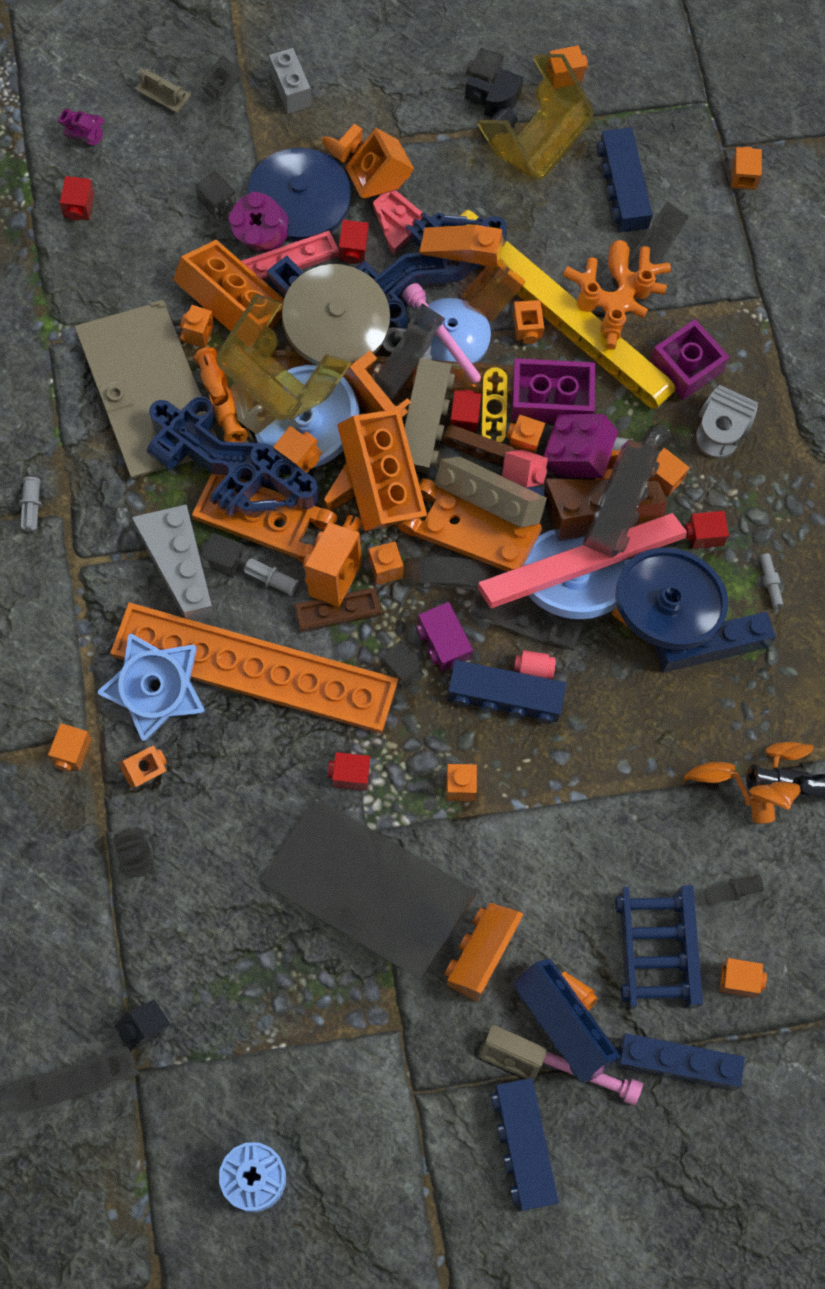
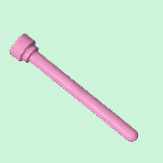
[402,283,481,383]
[543,1051,643,1106]

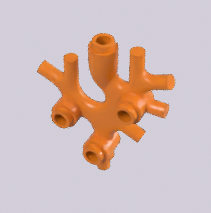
[563,240,671,350]

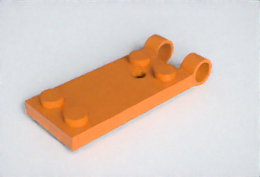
[192,474,338,563]
[397,478,542,572]

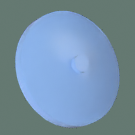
[255,365,359,468]
[524,530,630,619]

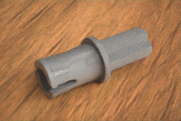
[19,477,41,532]
[244,558,299,596]

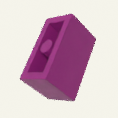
[415,602,473,672]

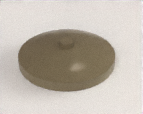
[282,264,390,369]

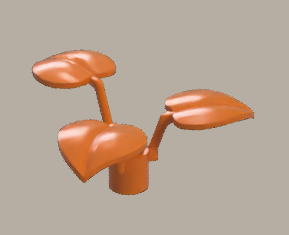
[684,742,814,824]

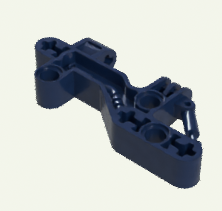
[355,212,507,329]
[147,396,318,517]

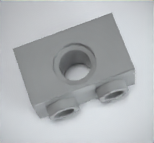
[269,48,311,114]

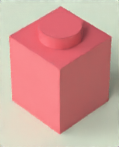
[502,450,548,488]

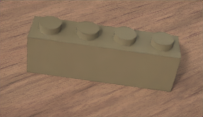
[405,358,455,474]
[434,457,547,527]

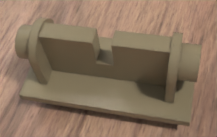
[135,69,191,113]

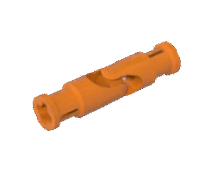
[194,347,248,442]

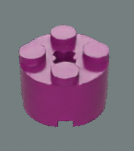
[229,192,289,252]

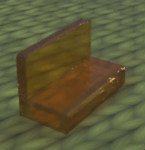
[463,257,525,321]

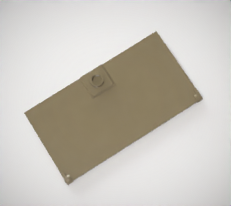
[75,300,218,479]

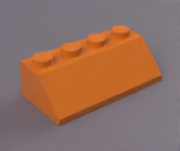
[173,240,284,346]
[337,409,427,531]

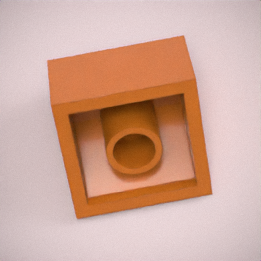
[345,127,414,198]

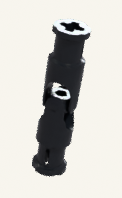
[746,764,825,800]

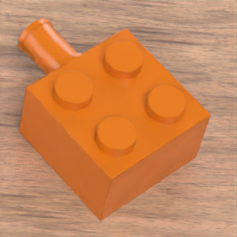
[303,515,363,607]

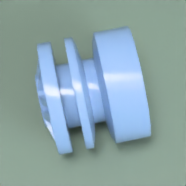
[219,1143,286,1212]

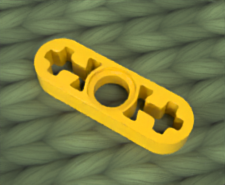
[481,367,507,443]

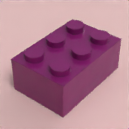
[511,358,595,424]

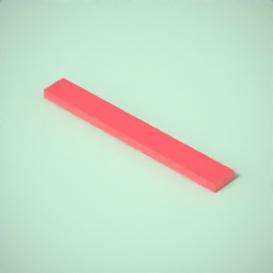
[478,513,687,608]

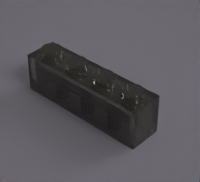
[582,439,660,558]

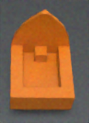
[321,124,363,163]

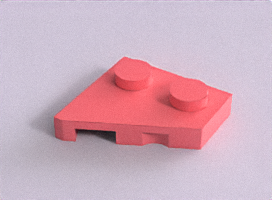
[373,190,422,254]

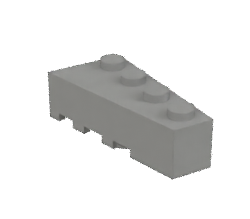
[132,505,214,621]

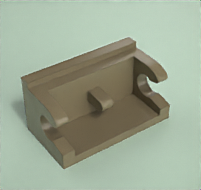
[230,374,279,434]

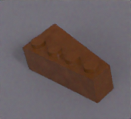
[544,479,667,541]

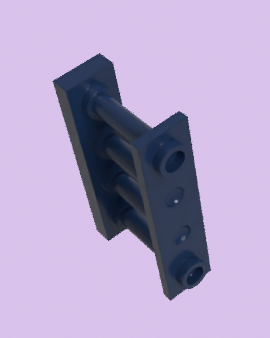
[615,885,703,1010]

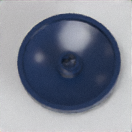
[248,148,351,242]
[615,548,728,650]

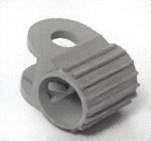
[696,385,758,459]

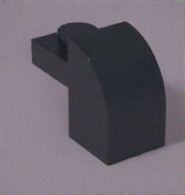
[464,68,524,117]

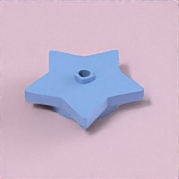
[98,634,205,741]

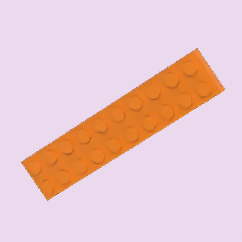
[110,603,398,734]

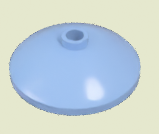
[412,298,491,371]

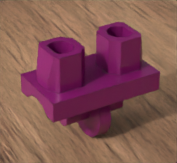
[58,109,105,145]

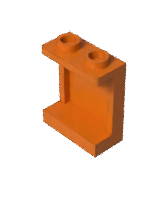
[342,351,411,417]

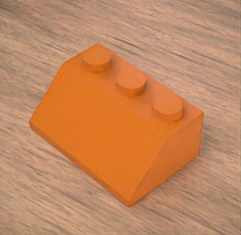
[444,903,524,1002]

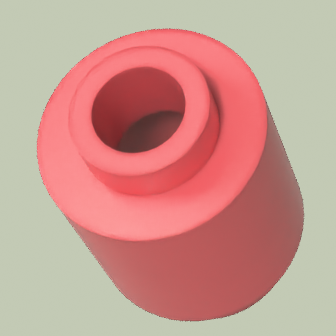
[514,650,556,680]

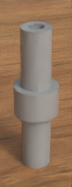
[759,553,784,608]

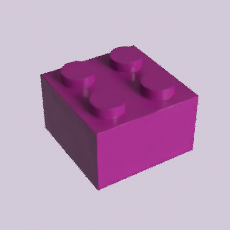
[650,319,730,400]
[544,414,618,478]

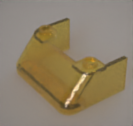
[477,54,594,179]
[217,294,351,421]

